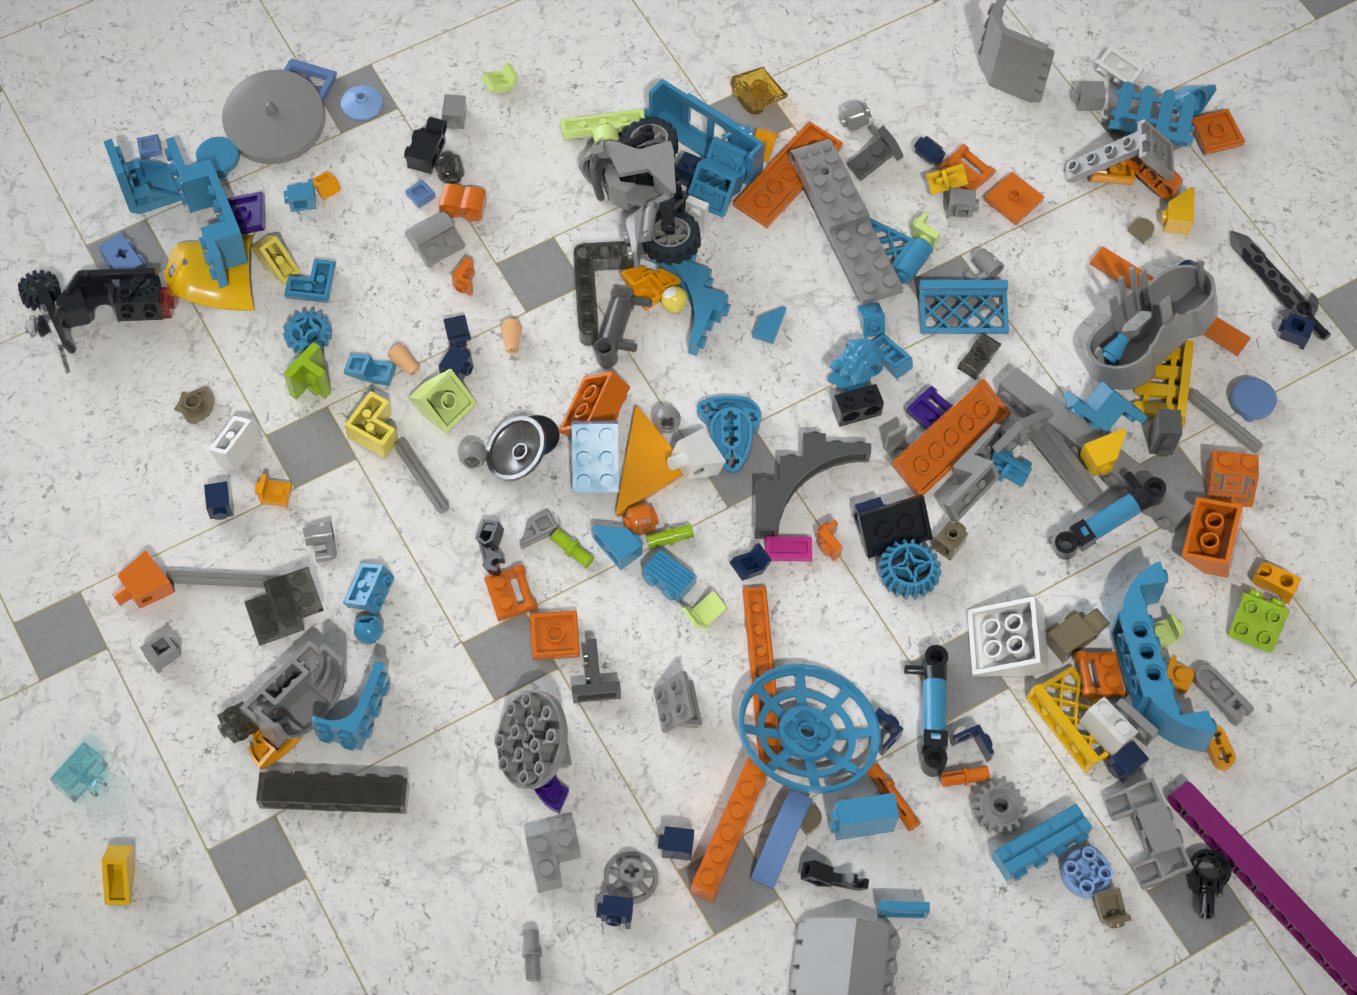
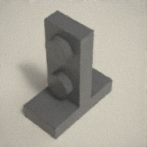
[847,125,904,181]
[572,639,621,703]

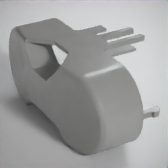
[1087,260,1218,390]

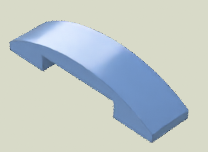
[751,789,813,889]

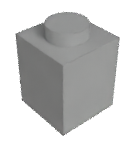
[1073,81,1106,111]
[442,94,467,129]

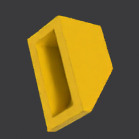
[1160,187,1195,235]
[1080,428,1126,477]
[101,845,135,905]

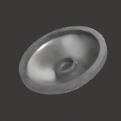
[486,416,546,481]

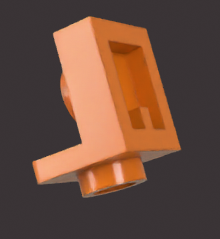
[452,256,475,296]

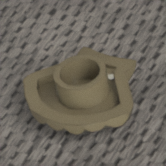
[174,387,214,424]

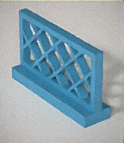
[918,280,1009,334]

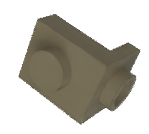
[1093,887,1132,928]

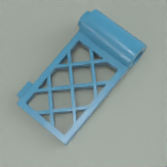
[869,218,933,284]

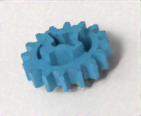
[283,309,332,354]

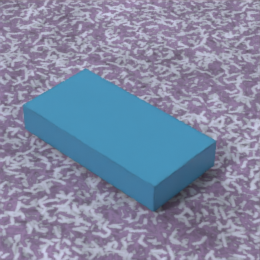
[877,901,930,918]

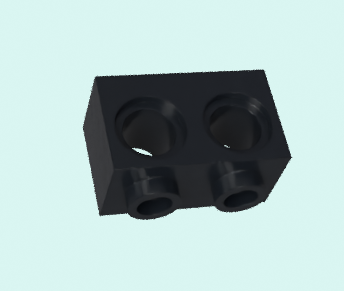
[832,384,884,427]

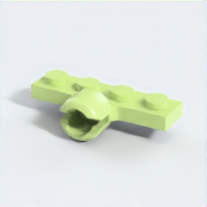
[560,109,645,143]

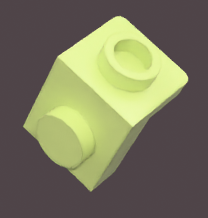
[482,63,518,93]
[911,212,940,250]

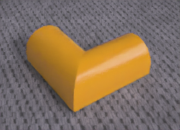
[1089,160,1135,185]

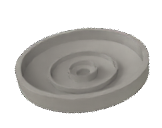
[222,70,325,164]

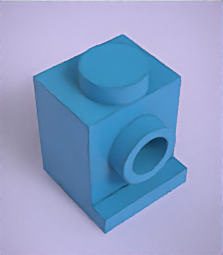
[283,179,317,212]

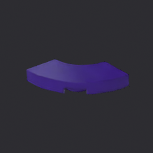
[534,774,569,814]

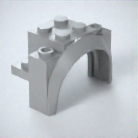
[240,640,347,749]

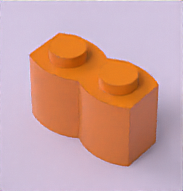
[439,184,487,222]

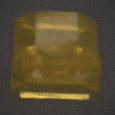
[730,66,788,114]

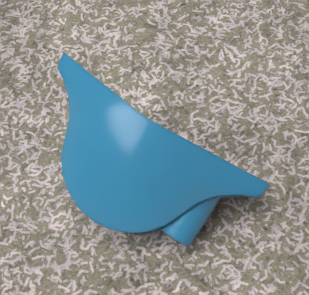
[1172,84,1217,120]

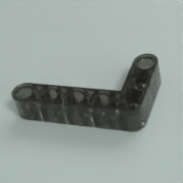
[573,241,634,346]

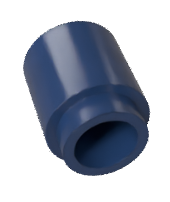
[914,136,946,166]

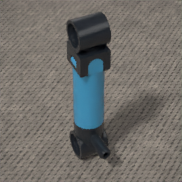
[1054,471,1166,560]
[904,645,949,777]

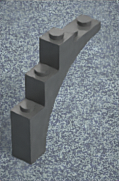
[754,431,871,539]

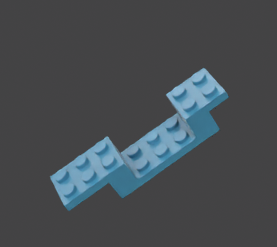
[164,137,248,288]

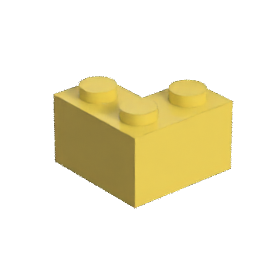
[344,391,398,458]

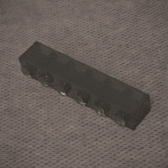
[256,770,410,814]

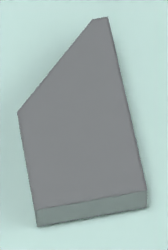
[520,510,559,550]

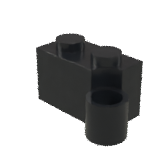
[404,116,447,174]

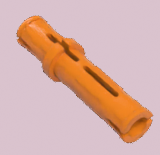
[867,763,921,832]

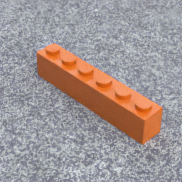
[691,756,769,903]

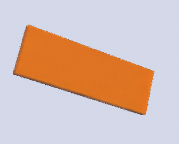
[733,121,843,228]
[890,379,1011,496]

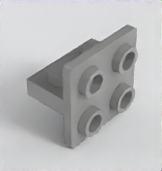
[654,671,702,733]

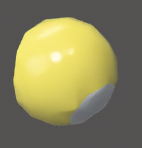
[661,286,688,314]

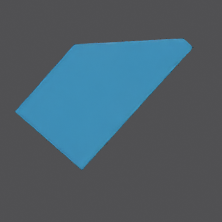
[753,307,786,344]

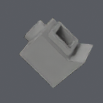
[946,188,979,219]

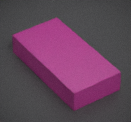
[765,536,812,562]

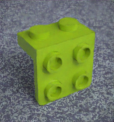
[1228,588,1290,652]

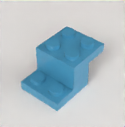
[687,136,751,218]
[1063,381,1147,433]

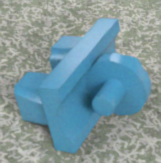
[991,450,1032,487]

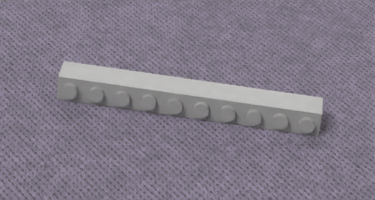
[997,367,1194,534]

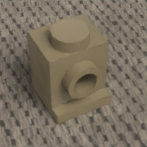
[932,521,969,561]

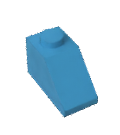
[592,525,643,570]

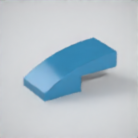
[344,353,396,386]

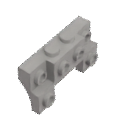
[1104,777,1193,890]

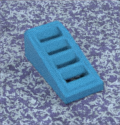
[872,333,913,379]

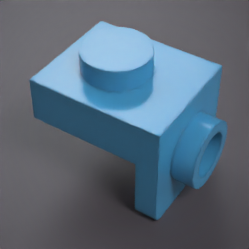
[858,303,885,337]

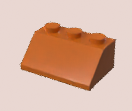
[559,371,630,437]
[1182,497,1243,578]

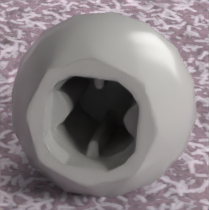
[652,405,681,433]
[458,440,487,469]

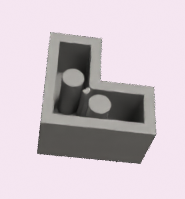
[526,826,581,893]

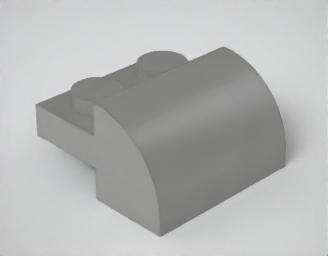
[404,211,466,268]

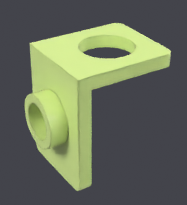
[682,591,727,629]

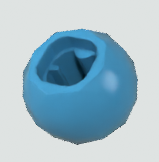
[354,615,384,645]

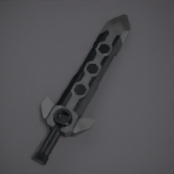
[1230,231,1331,341]

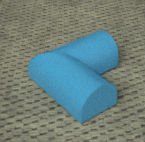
[284,259,336,303]

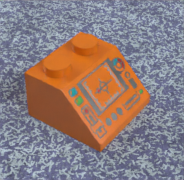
[1206,450,1259,507]

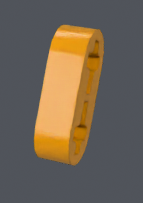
[1206,725,1236,771]

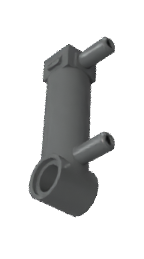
[593,287,652,368]

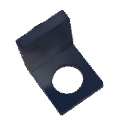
[875,707,904,756]
[951,724,994,762]

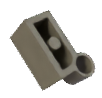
[1046,608,1110,663]

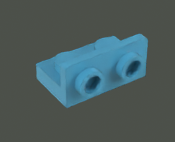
[343,563,394,617]

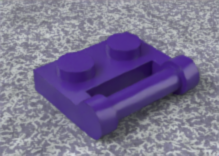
[906,386,953,430]

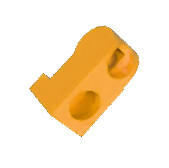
[1252,563,1302,605]

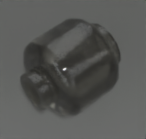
[435,151,465,184]

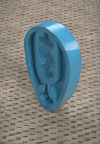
[697,395,761,439]
[709,407,753,474]

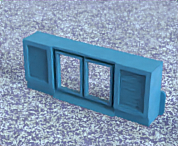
[644,79,765,186]

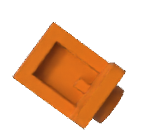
[816,520,843,561]

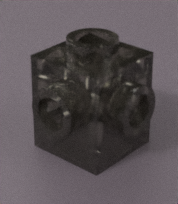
[217,701,260,744]

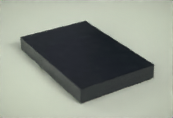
[857,494,933,559]

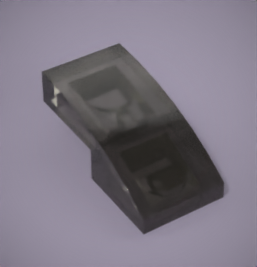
[957,333,1002,380]

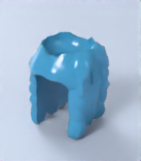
[827,337,884,392]

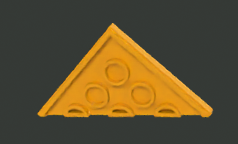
[616,406,683,517]

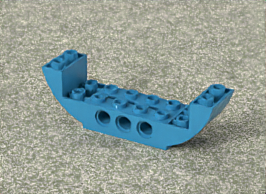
[1110,561,1217,752]

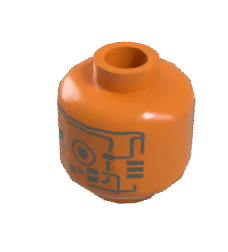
[623,503,659,536]

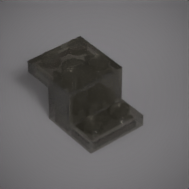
[244,567,324,646]

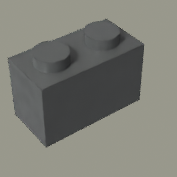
[1148,409,1182,457]

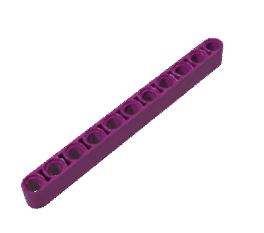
[1167,781,1357,995]

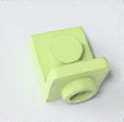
[1153,613,1184,648]

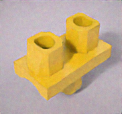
[926,164,969,195]

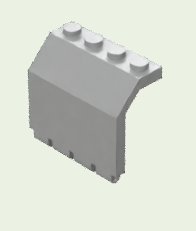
[978,0,1055,103]
[789,918,900,995]

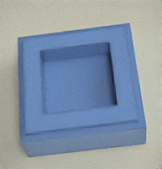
[137,134,162,159]
[405,180,436,209]

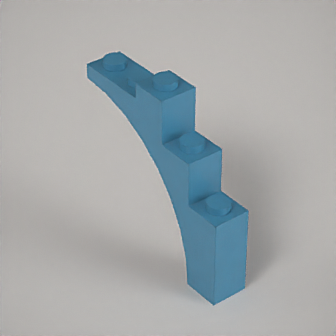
[641,236,731,356]

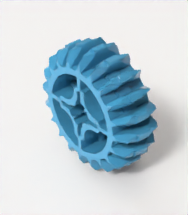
[878,538,941,600]

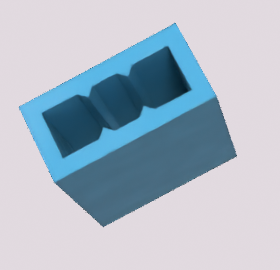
[829,793,899,840]

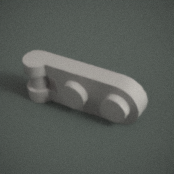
[1193,665,1254,726]

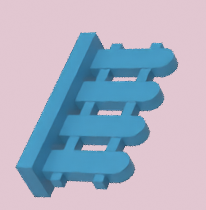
[1107,81,1200,147]

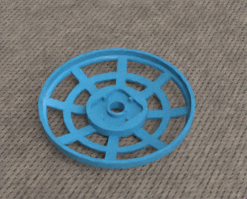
[738,664,881,794]

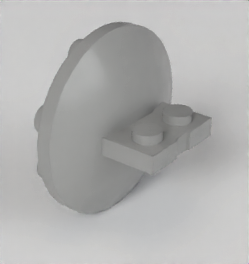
[494,690,572,789]

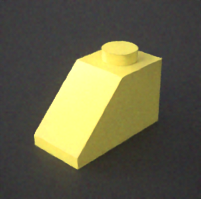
[250,235,300,284]

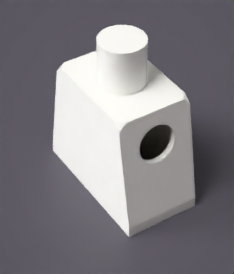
[667,428,726,479]

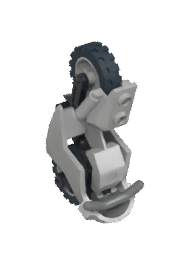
[579,117,701,268]

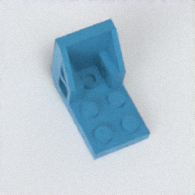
[103,139,181,214]

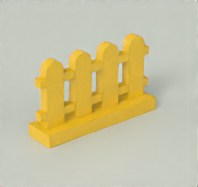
[1133,340,1194,428]

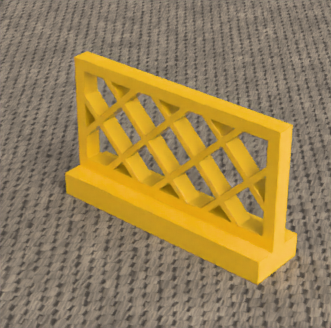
[1026,666,1133,773]

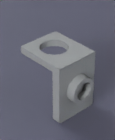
[883,424,909,460]

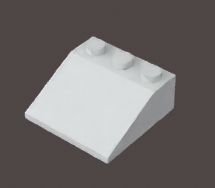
[967,596,1050,677]

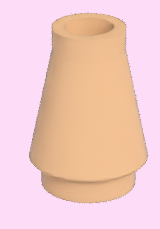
[501,319,523,353]
[387,343,420,376]

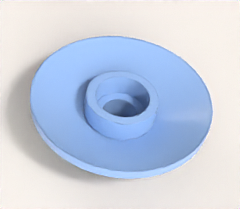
[341,85,383,121]

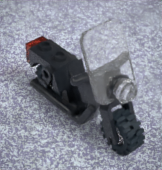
[18,267,176,374]

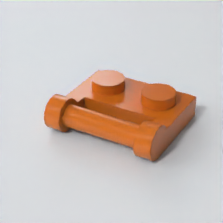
[938,144,996,190]
[484,565,538,622]
[1074,650,1125,699]

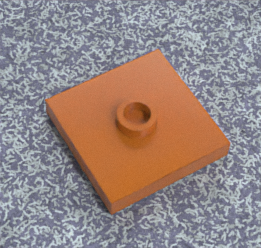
[1191,109,1245,155]
[984,172,1044,225]
[530,611,580,661]

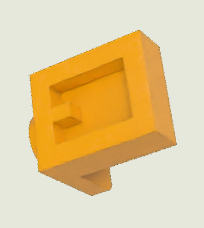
[255,474,292,507]
[1166,655,1196,694]

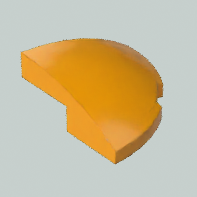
[620,266,681,311]
[249,714,301,770]

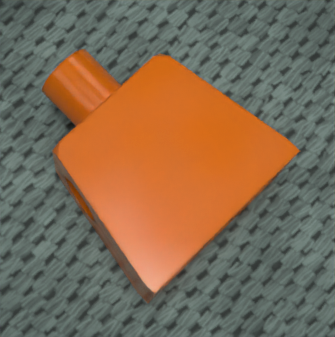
[112,551,175,608]

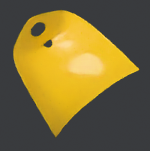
[164,233,256,311]

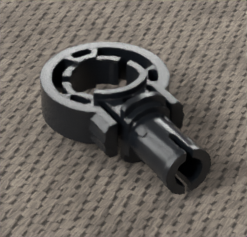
[1187,849,1232,920]

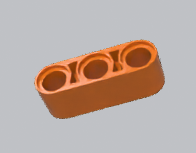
[1126,155,1183,200]

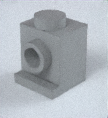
[140,631,181,674]

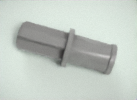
[522,929,542,982]

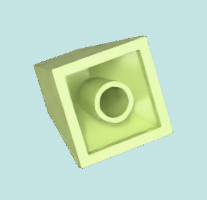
[408,369,477,433]

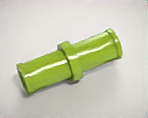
[646,523,694,549]
[550,528,595,568]

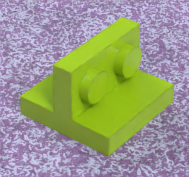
[283,342,331,400]

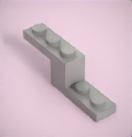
[943,423,1005,522]

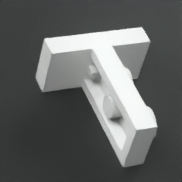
[680,195,715,241]

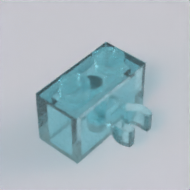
[50,742,108,803]

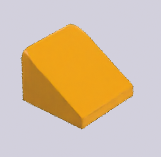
[312,171,341,199]

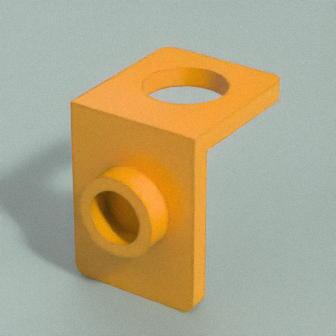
[755,128,781,162]

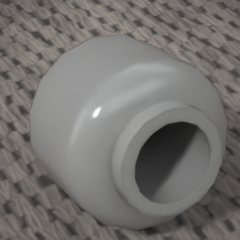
[839,100,872,131]

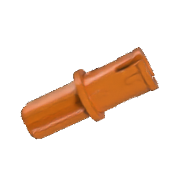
[940,765,990,787]

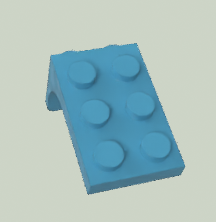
[311,661,391,751]

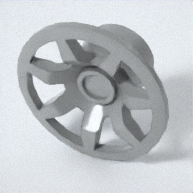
[604,851,658,904]

